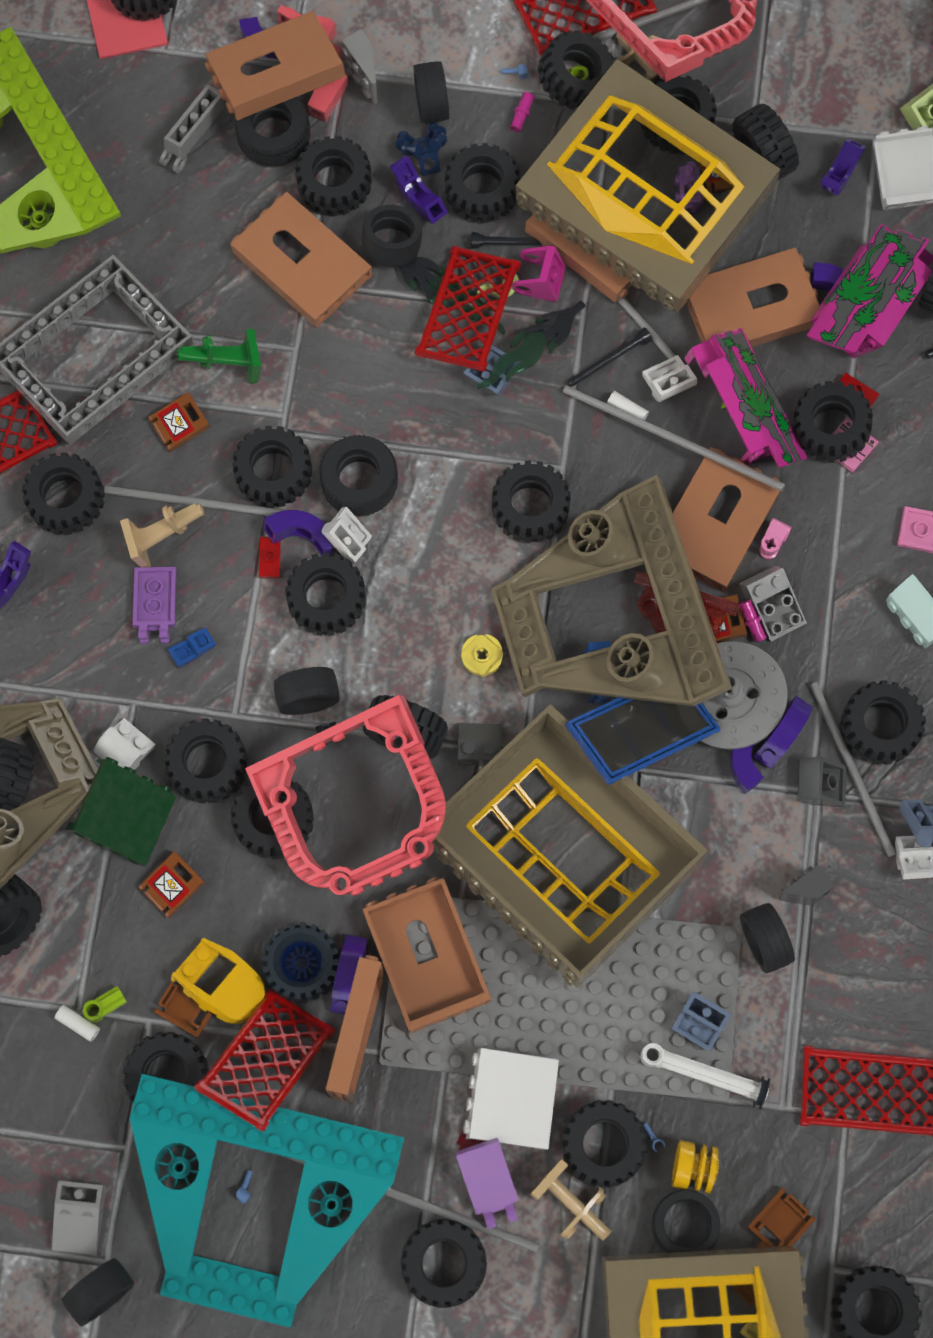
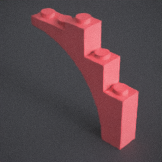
[277,5,348,122]

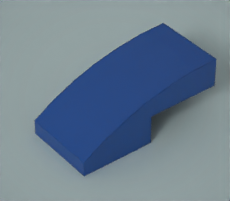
[168,627,216,668]

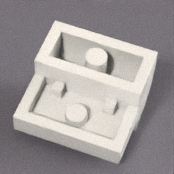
[642,355,697,402]
[322,507,372,564]
[94,718,156,770]
[895,835,933,880]

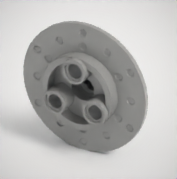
[676,642,788,749]

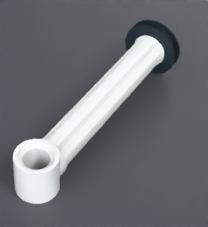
[640,1043,770,1110]

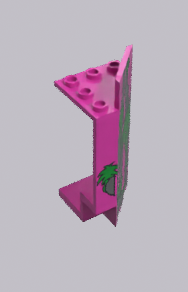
[806,224,933,358]
[685,328,807,468]

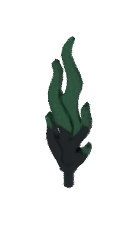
[398,256,506,335]
[476,301,585,389]

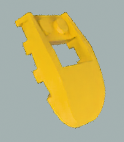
[171,938,265,1024]

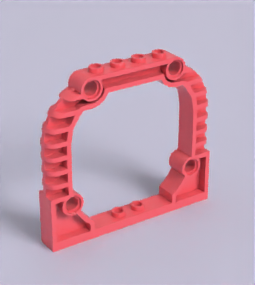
[586,0,758,82]
[245,695,446,896]

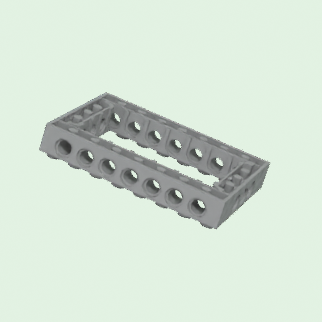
[0,255,194,445]

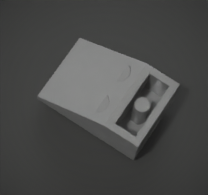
[341,29,377,104]
[739,565,807,642]
[52,1181,107,1255]

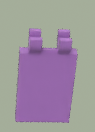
[133,567,177,644]
[455,1138,519,1230]

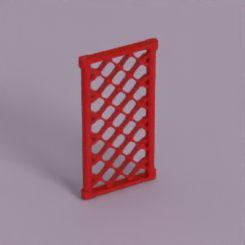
[513,0,657,56]
[414,246,521,371]
[0,390,58,473]
[195,989,335,1131]
[799,1045,933,1136]

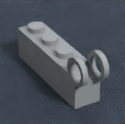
[160,84,225,173]

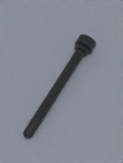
[471,232,543,248]
[568,327,653,387]

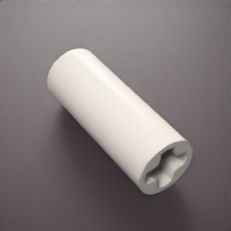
[607,391,649,420]
[54,1005,100,1042]

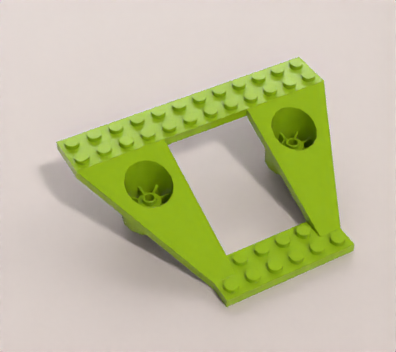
[0,27,121,254]

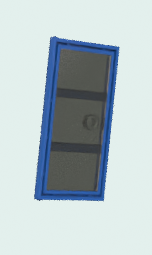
[565,698,720,785]

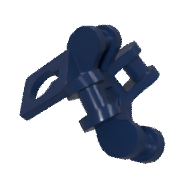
[395,123,447,176]

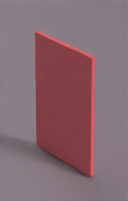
[87,0,168,59]

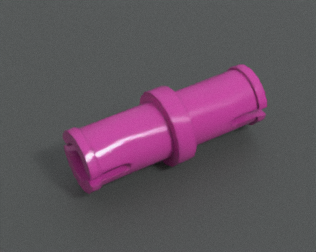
[509,92,535,133]
[738,599,767,643]

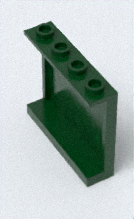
[65,757,177,866]

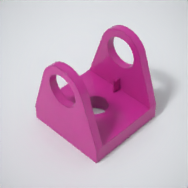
[512,246,566,302]

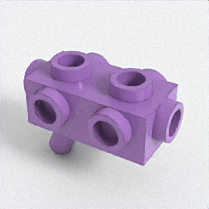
[674,161,704,214]

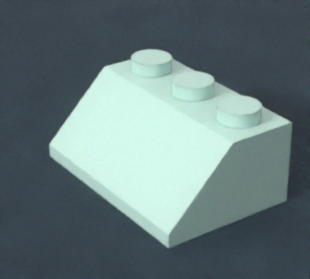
[886,574,933,649]

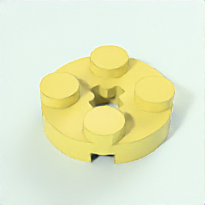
[461,634,503,677]

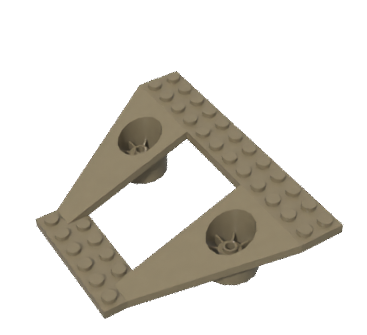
[491,475,732,706]
[0,698,98,889]

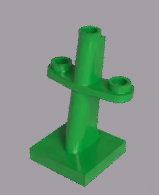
[177,329,261,384]

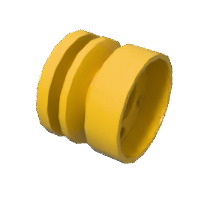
[672,1140,719,1194]

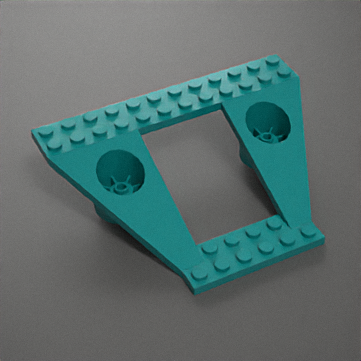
[130,1074,404,1328]

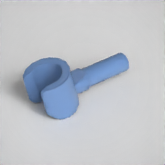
[502,64,529,79]
[643,1122,665,1152]
[236,1170,252,1204]

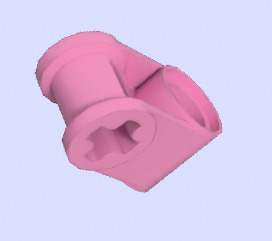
[759,518,792,560]

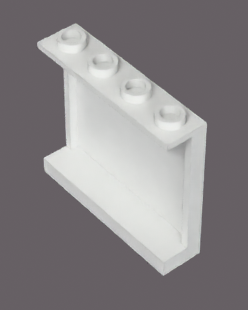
[872,126,933,210]
[463,1048,559,1151]

